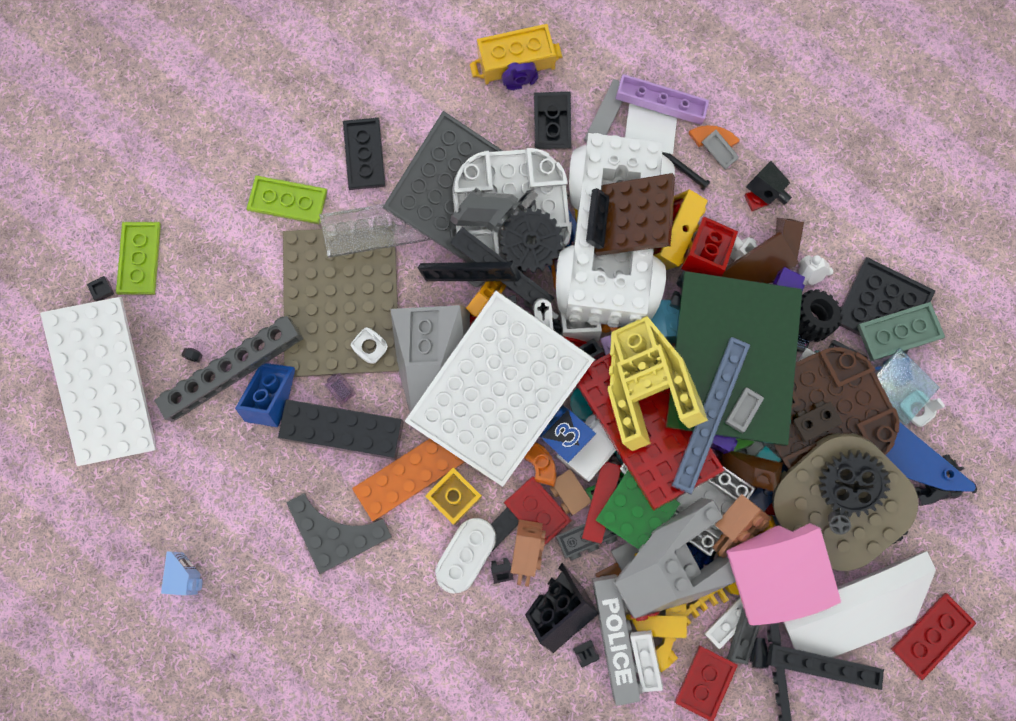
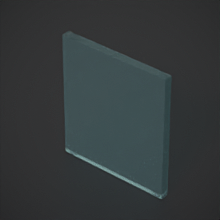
[876,348,940,425]

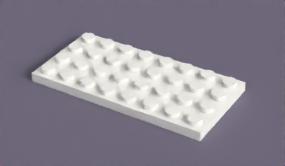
[40,297,157,466]

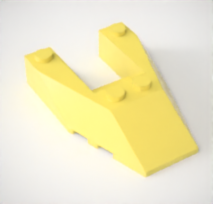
[608,316,708,451]

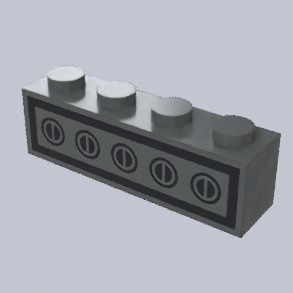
[555,524,618,561]

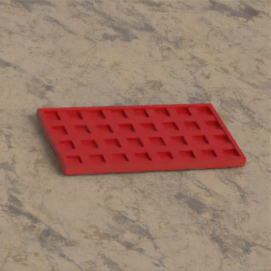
[577,353,725,511]

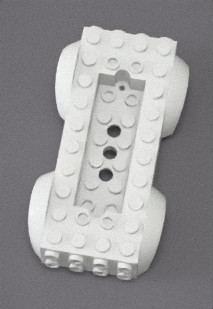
[556,133,675,328]

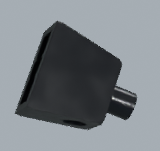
[746,161,792,205]

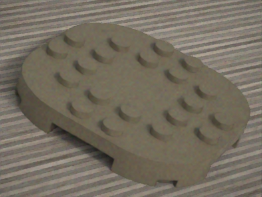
[772,433,918,571]

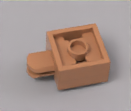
[713,494,771,558]
[511,520,546,587]

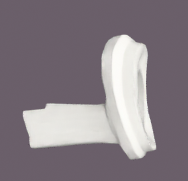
[351,328,388,364]
[899,390,945,427]

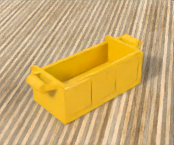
[469,24,562,85]

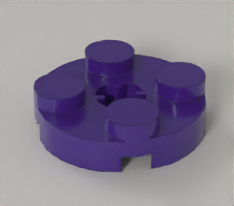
[502,62,539,90]

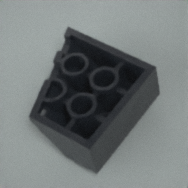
[525,563,599,653]

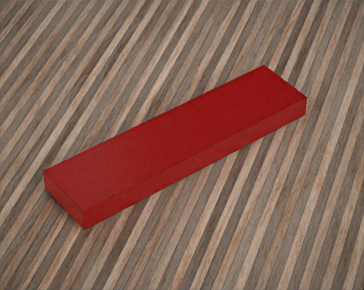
[581,462,621,544]

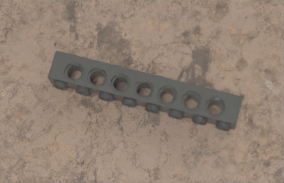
[154,316,304,422]

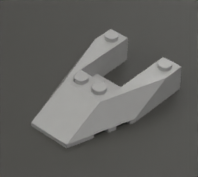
[614,498,736,618]

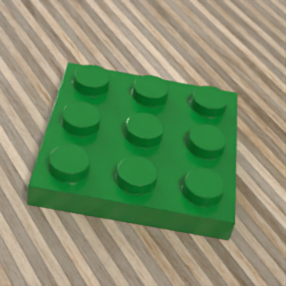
[596,470,681,549]

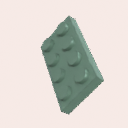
[857,302,945,361]

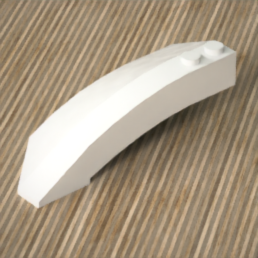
[783,551,936,657]

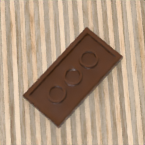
[722,232,799,284]

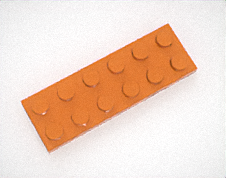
[352,439,465,522]

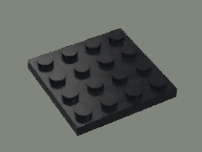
[840,257,935,357]

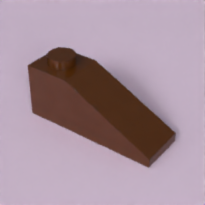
[721,451,783,491]

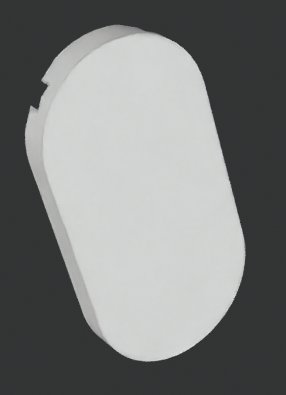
[435,518,496,593]

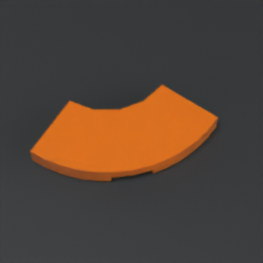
[688,125,740,147]
[524,442,557,486]

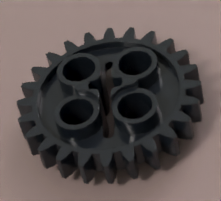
[819,450,891,517]

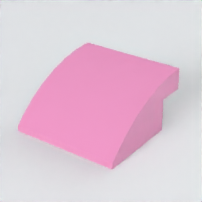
[726,523,841,625]

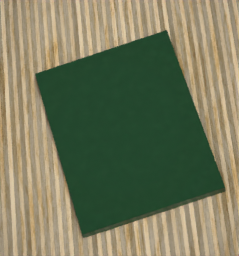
[665,271,802,446]

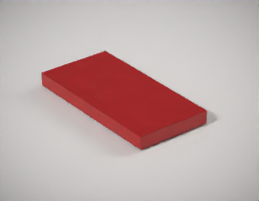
[891,593,977,681]

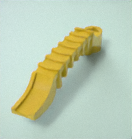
[655,582,740,673]

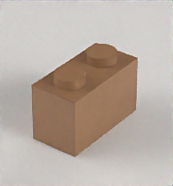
[549,469,591,516]

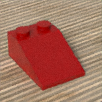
[681,216,738,277]

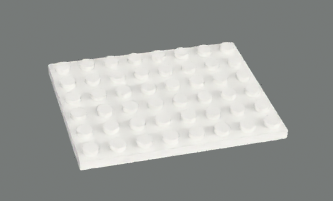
[405,290,595,487]

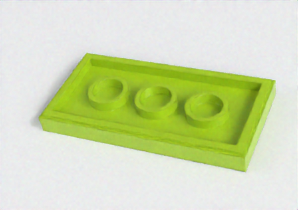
[247,175,328,224]
[116,222,161,295]

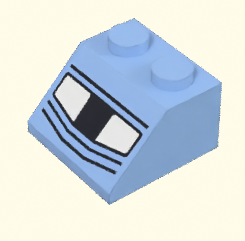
[161,551,203,595]

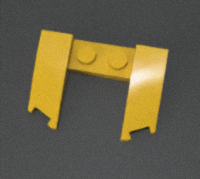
[626,553,687,638]

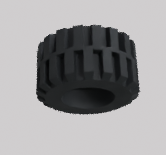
[798,289,843,342]

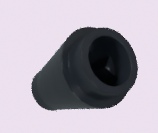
[750,638,769,669]

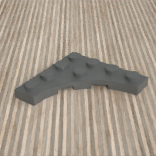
[286,493,392,574]

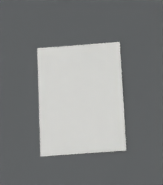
[625,103,677,154]

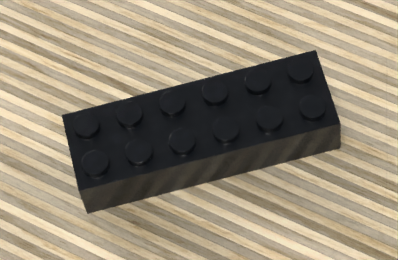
[278,399,404,460]

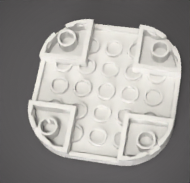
[452,148,572,262]

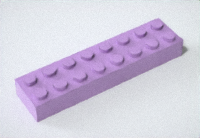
[615,74,709,125]

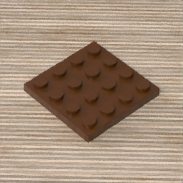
[594,173,675,256]

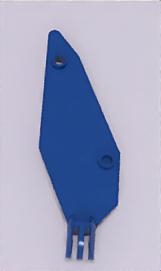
[885,422,976,492]

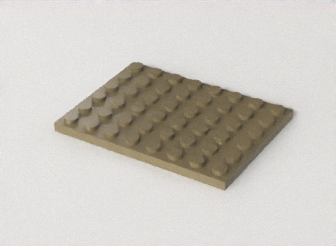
[283,225,399,377]

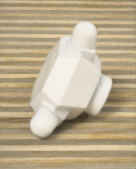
[799,255,833,286]

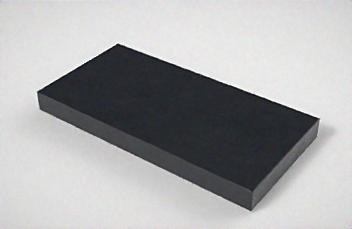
[343,117,386,190]

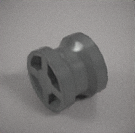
[828,509,851,535]

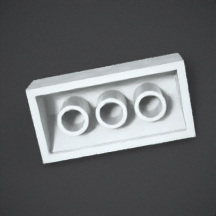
[556,413,616,482]

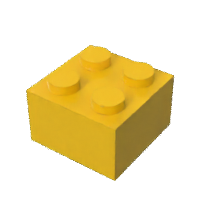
[425,468,482,526]

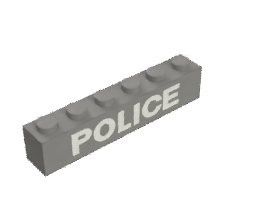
[592,574,643,706]

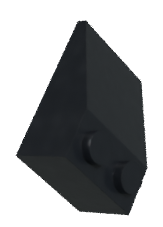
[534,91,571,149]

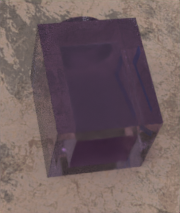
[325,373,356,405]

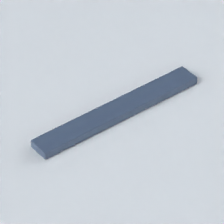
[671,337,750,494]

